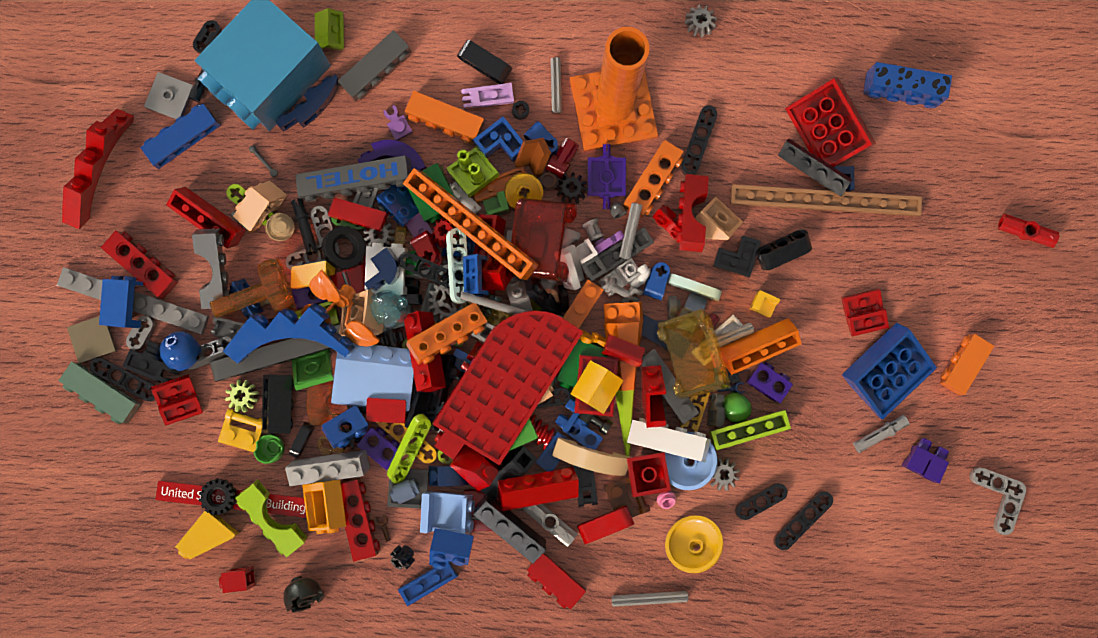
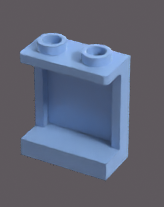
[420,491,475,535]

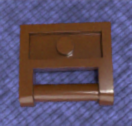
[604,477,650,518]

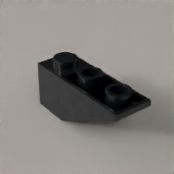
[480,446,537,499]

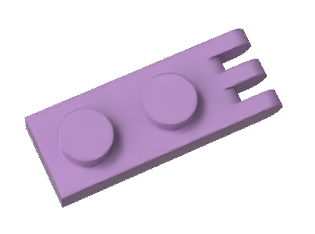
[461,83,514,109]

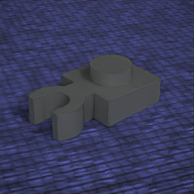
[707,393,725,427]

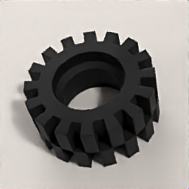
[199,479,238,515]

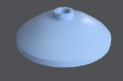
[661,432,718,490]

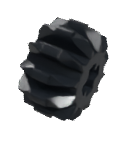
[555,172,588,205]

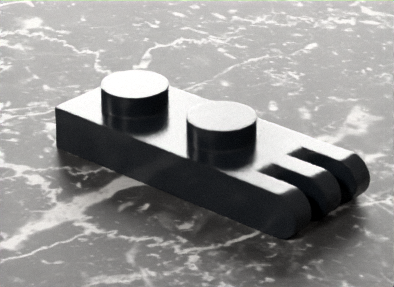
[525,277,562,317]

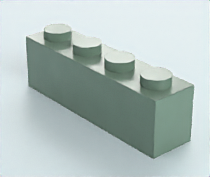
[58,361,141,425]

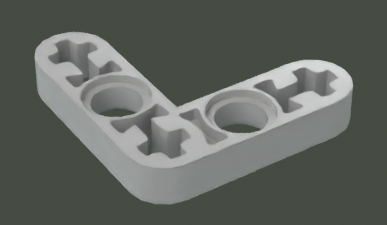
[285,206,340,270]
[969,467,1026,535]

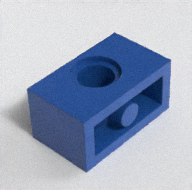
[322,405,368,449]

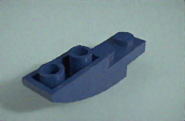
[276,74,340,132]

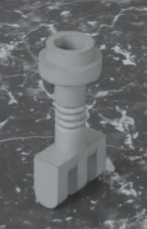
[601,277,643,302]

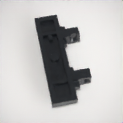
[424,354,464,431]

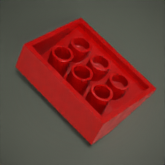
[785,78,876,167]

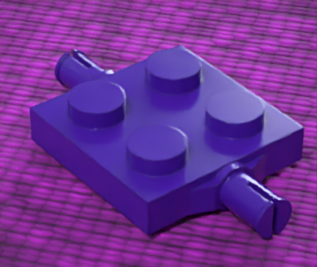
[587,144,626,209]

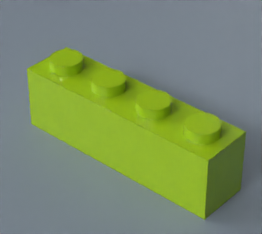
[708,410,791,450]

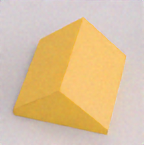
[570,360,624,414]

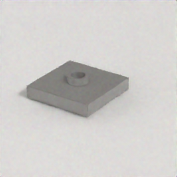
[144,72,194,119]

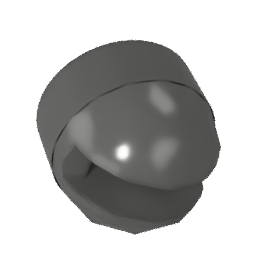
[610,203,627,219]

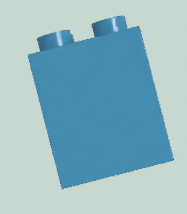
[194,0,331,131]

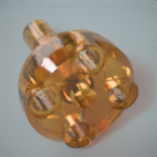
[210,258,296,318]

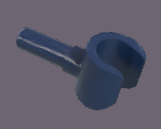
[717,382,745,394]

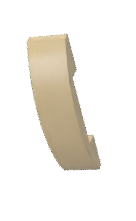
[552,437,631,476]

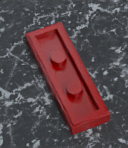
[327,197,388,232]

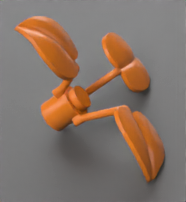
[301,269,380,347]

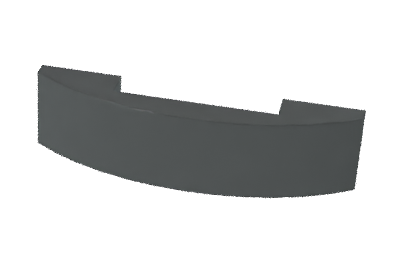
[581,227,654,281]

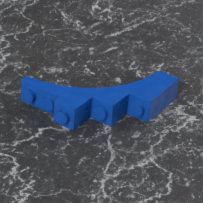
[223,304,355,364]

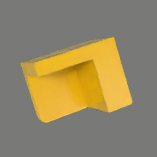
[749,290,780,318]

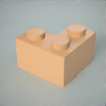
[233,181,287,231]

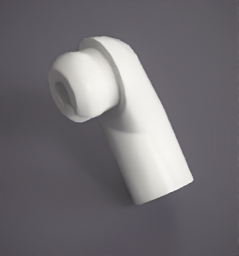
[629,264,651,288]

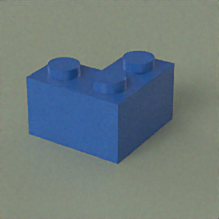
[473,116,523,162]
[429,528,474,569]

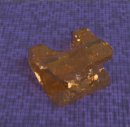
[306,385,340,425]

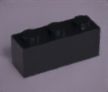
[261,375,294,434]

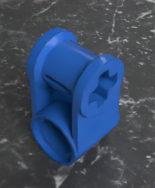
[523,121,558,158]
[643,262,670,301]

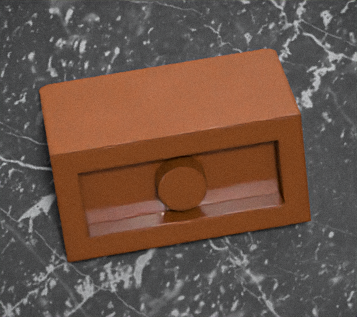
[514,137,551,177]

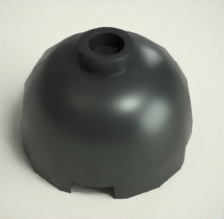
[283,576,324,613]

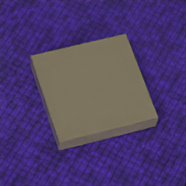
[67,316,117,364]

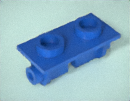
[229,279,264,319]

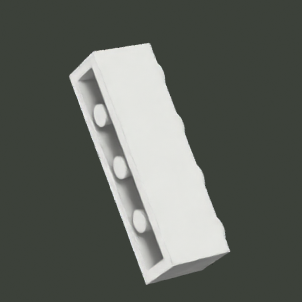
[627,418,711,462]

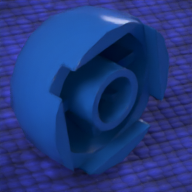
[160,331,201,371]

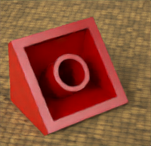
[626,452,671,497]

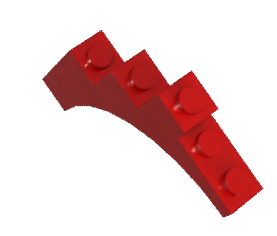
[62,109,134,229]

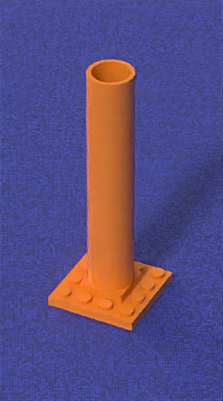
[569,27,658,152]

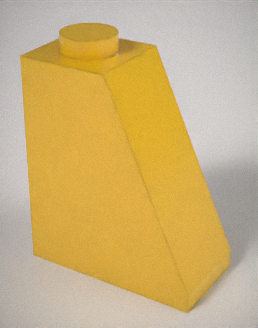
[175,511,240,559]

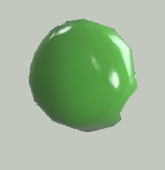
[722,392,752,423]
[253,434,284,464]

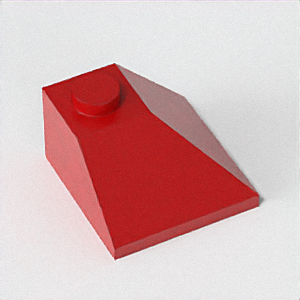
[450,444,499,491]

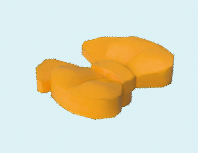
[580,329,606,347]

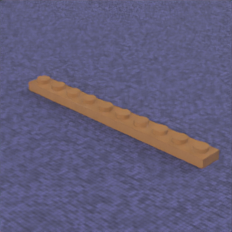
[730,184,922,217]

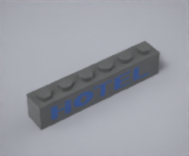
[295,156,412,202]

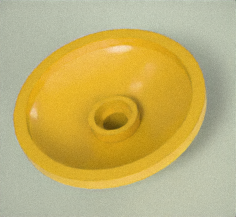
[665,515,724,573]

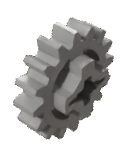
[428,280,468,319]

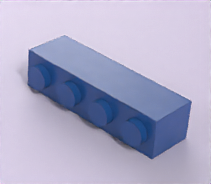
[140,104,221,169]

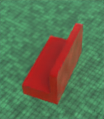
[602,334,645,368]
[366,398,407,423]

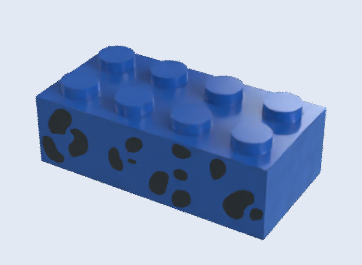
[863,62,952,109]

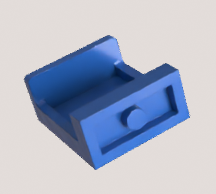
[99,276,143,328]

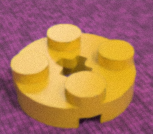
[505,173,543,212]

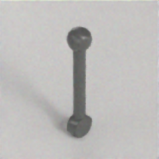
[249,146,278,177]

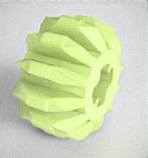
[225,380,259,412]

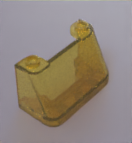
[657,309,731,399]

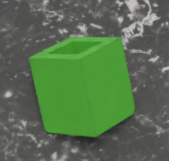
[483,191,510,216]

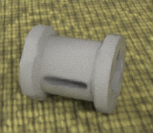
[582,219,605,242]

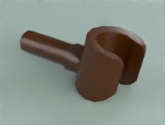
[375,514,390,542]

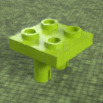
[446,146,499,198]

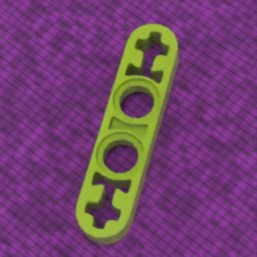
[387,414,431,484]

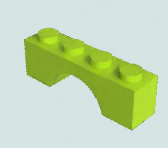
[235,479,308,558]

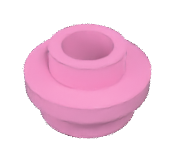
[657,491,676,509]

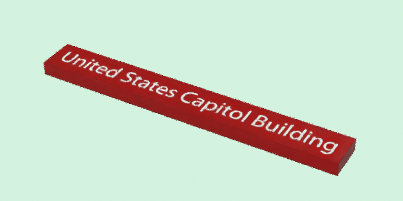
[155,480,307,518]

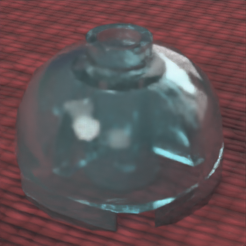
[370,290,408,330]

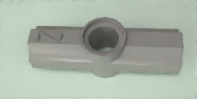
[523,504,578,547]

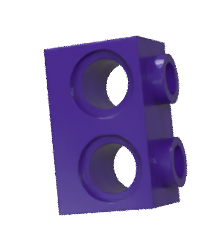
[746,362,793,404]
[357,427,400,470]

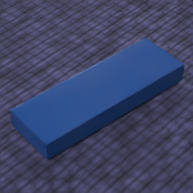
[398,562,458,607]

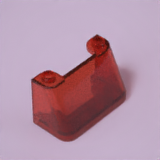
[508,198,577,282]

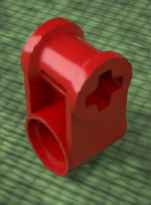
[410,230,443,267]

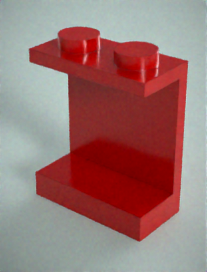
[641,365,666,428]

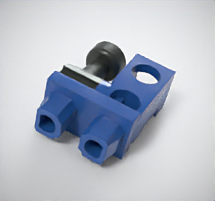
[555,398,613,450]

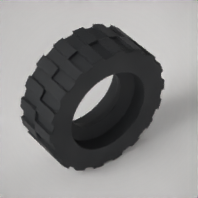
[321,226,366,270]

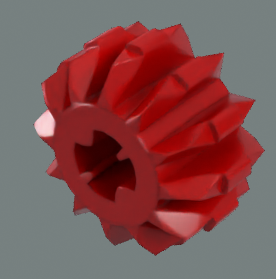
[431,216,460,249]

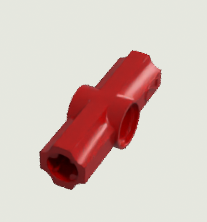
[998,213,1060,248]

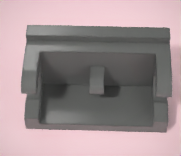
[211,316,245,339]

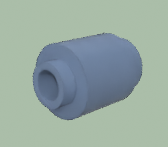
[390,479,420,504]

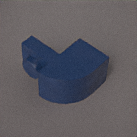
[364,247,401,290]
[428,466,470,486]

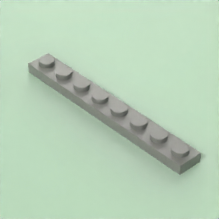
[57,267,209,334]

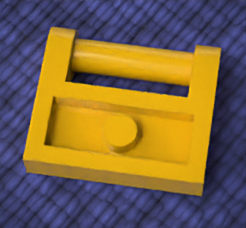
[218,408,262,452]

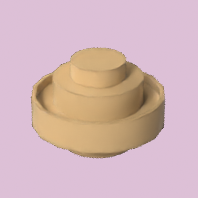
[265,213,294,241]

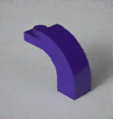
[357,140,427,171]

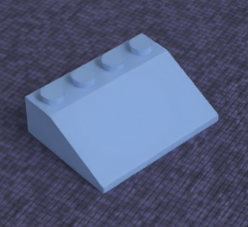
[331,342,414,412]

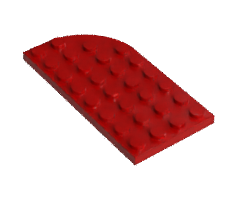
[432,310,583,465]

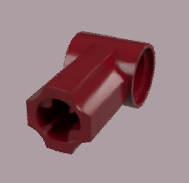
[546,138,579,178]

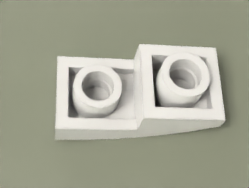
[598,258,641,297]

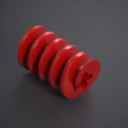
[530,414,555,450]

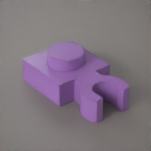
[383,105,413,141]
[594,230,624,255]

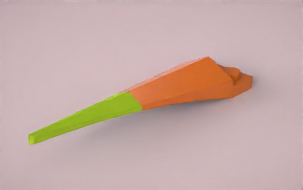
[603,302,643,456]

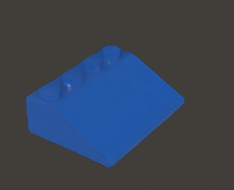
[842,323,937,420]

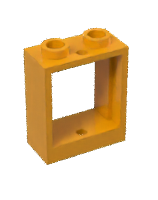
[302,479,346,534]

